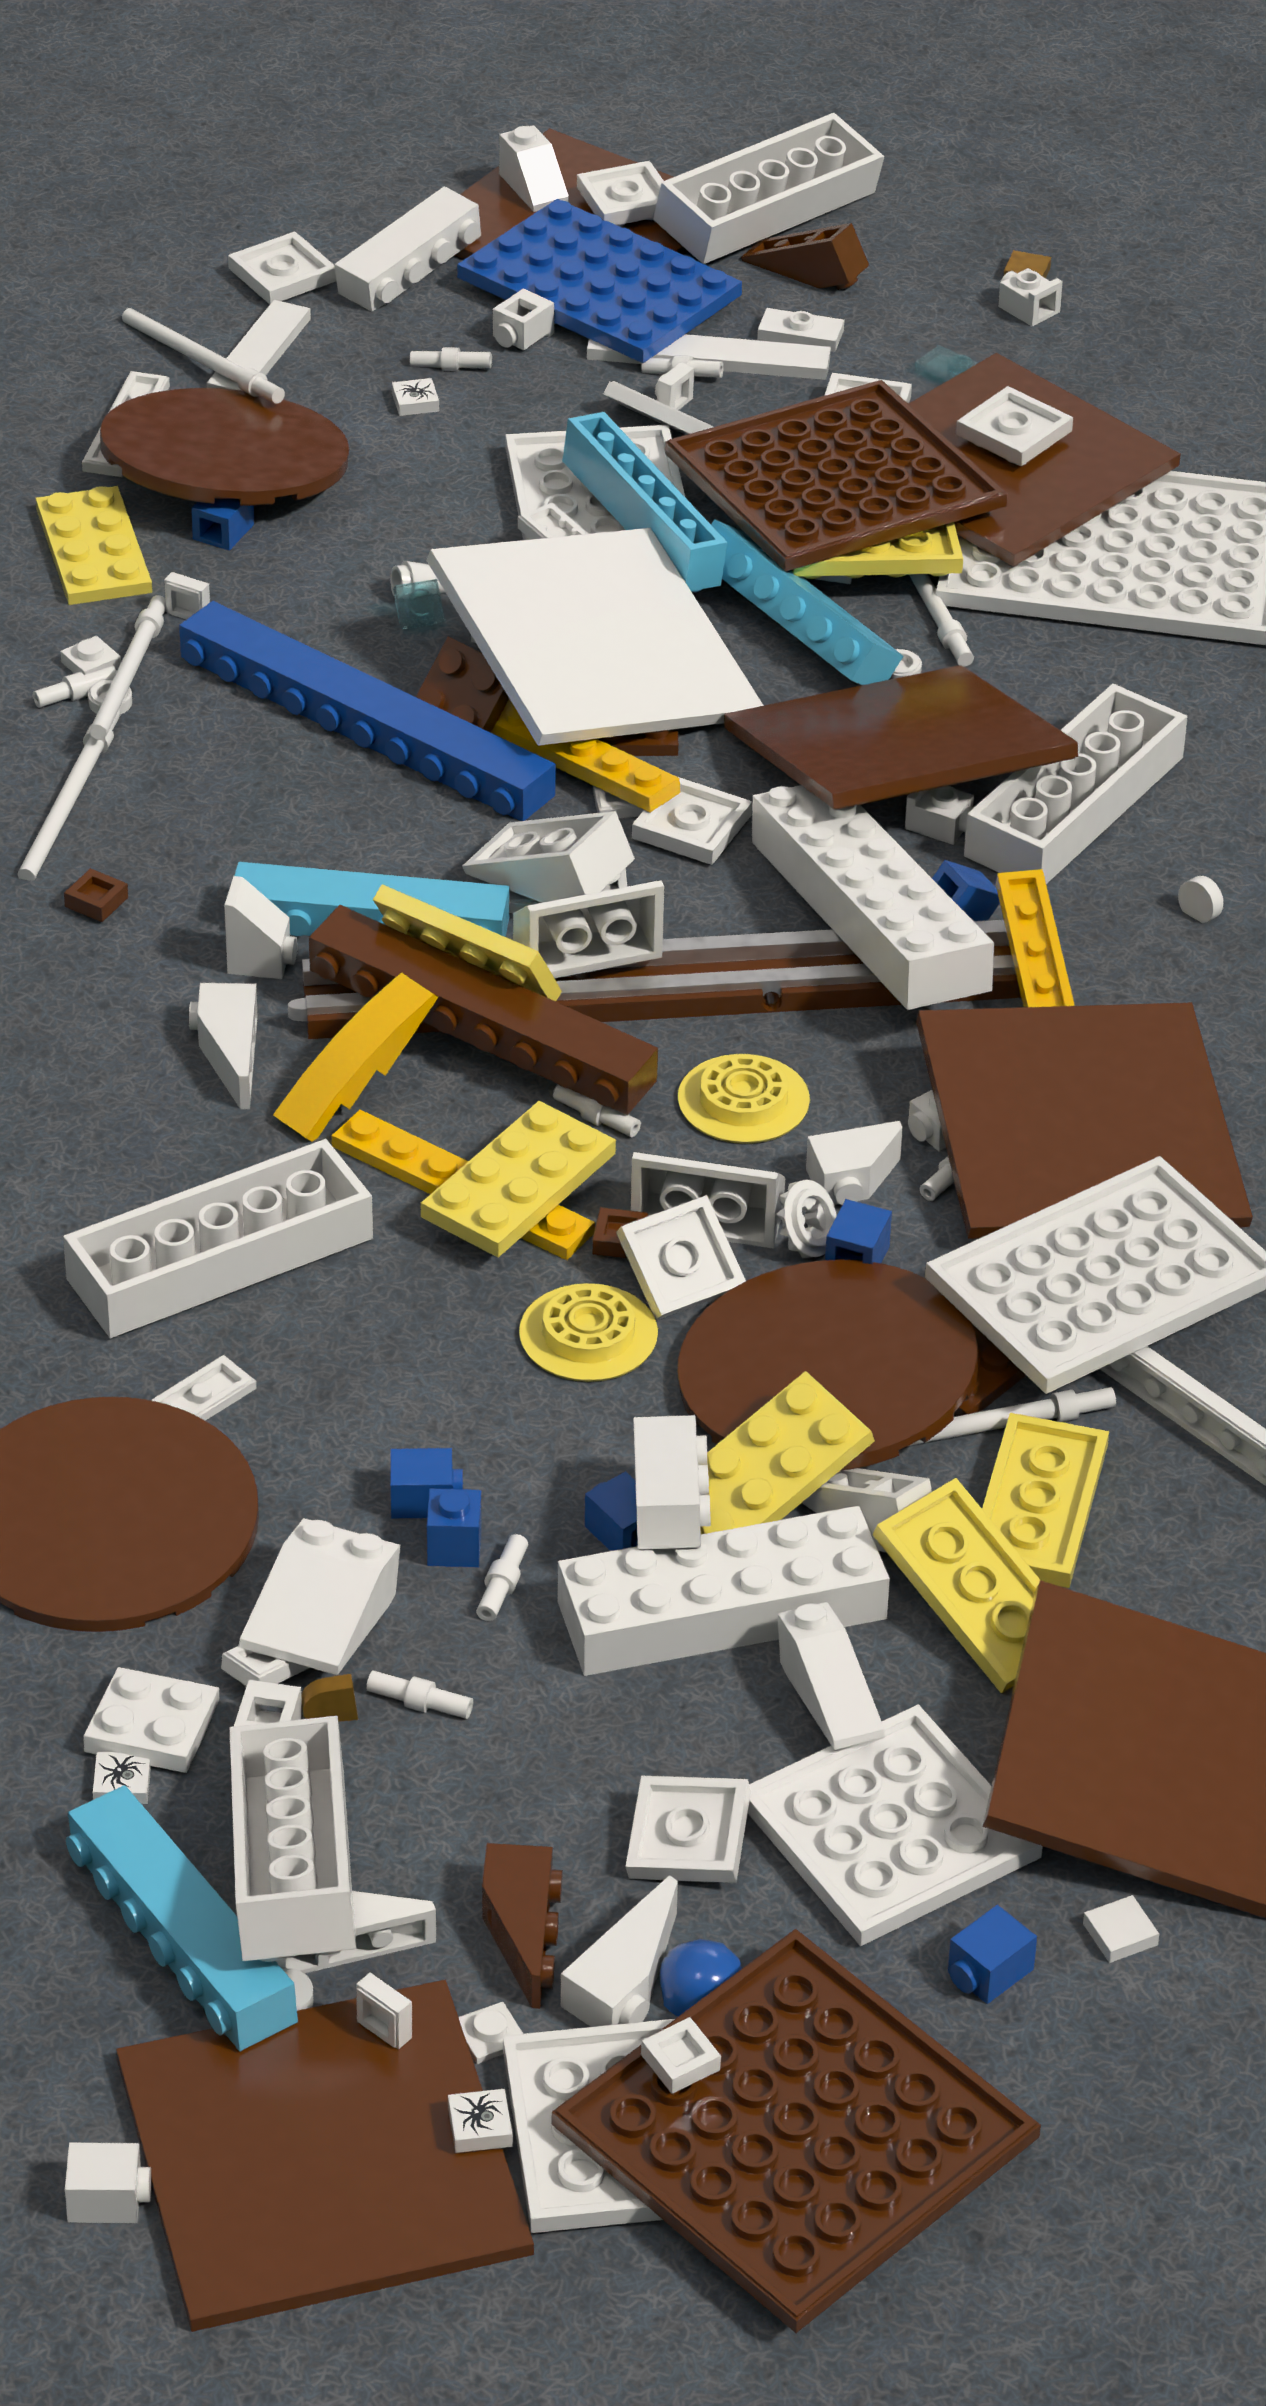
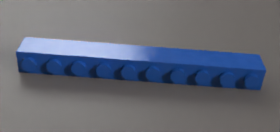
[179,601,556,821]

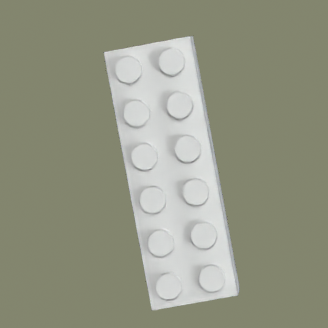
[653,113,884,264]
[964,684,1187,884]
[63,1139,373,1339]
[558,1506,890,1676]
[230,1716,356,1962]

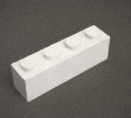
[335,186,481,312]

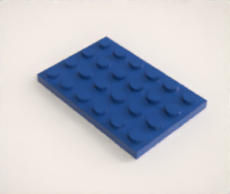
[457,199,742,363]

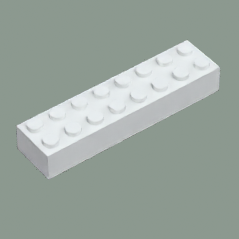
[752,785,994,1010]

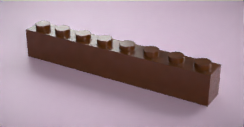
[309,905,658,1115]

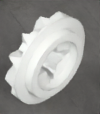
[776,1180,837,1258]

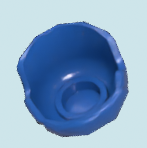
[660,1939,742,2017]

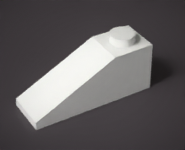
[189,983,258,1109]
[802,1468,932,1552]
[778,1602,885,1750]
[561,1875,678,2027]
[276,1891,436,1973]

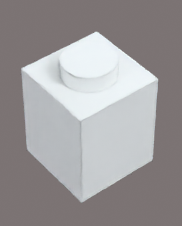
[65,2143,151,2223]

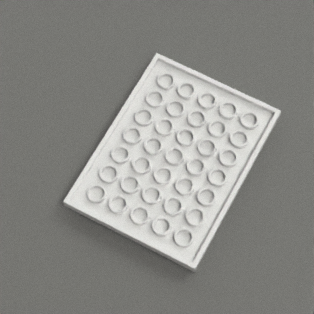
[936,471,1266,645]

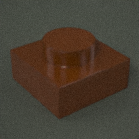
[64,868,128,922]
[592,1207,648,1258]

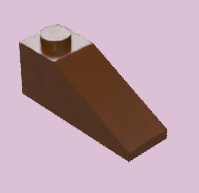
[741,223,869,290]

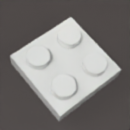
[577,161,664,227]
[228,231,337,304]
[956,386,1073,466]
[632,776,752,865]
[616,1195,746,1321]
[84,1667,219,1773]
[626,1776,751,1883]

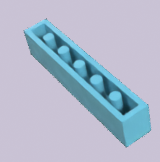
[562,412,728,592]
[711,519,904,685]
[235,862,509,937]
[66,1785,298,2051]

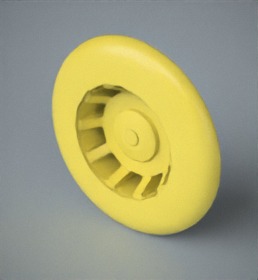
[678,1054,810,1144]
[519,1283,658,1382]

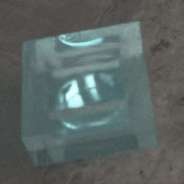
[393,579,445,629]

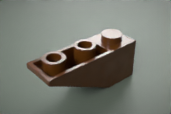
[482,1843,563,2009]

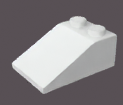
[462,811,635,903]
[239,1518,400,1675]

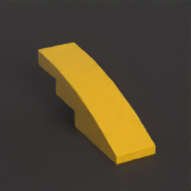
[273,973,438,1142]

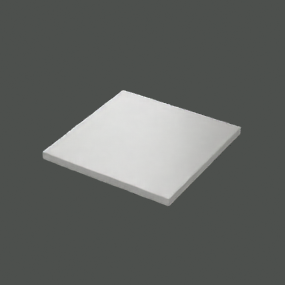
[426,528,764,746]

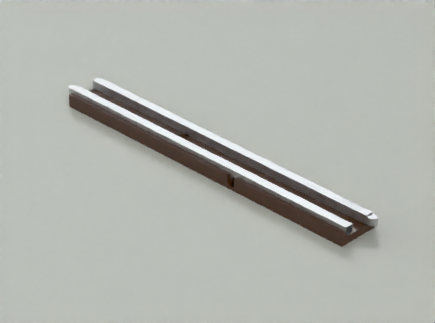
[288,920,1022,1039]

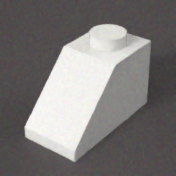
[499,125,568,212]
[224,876,297,979]
[806,1121,902,1205]

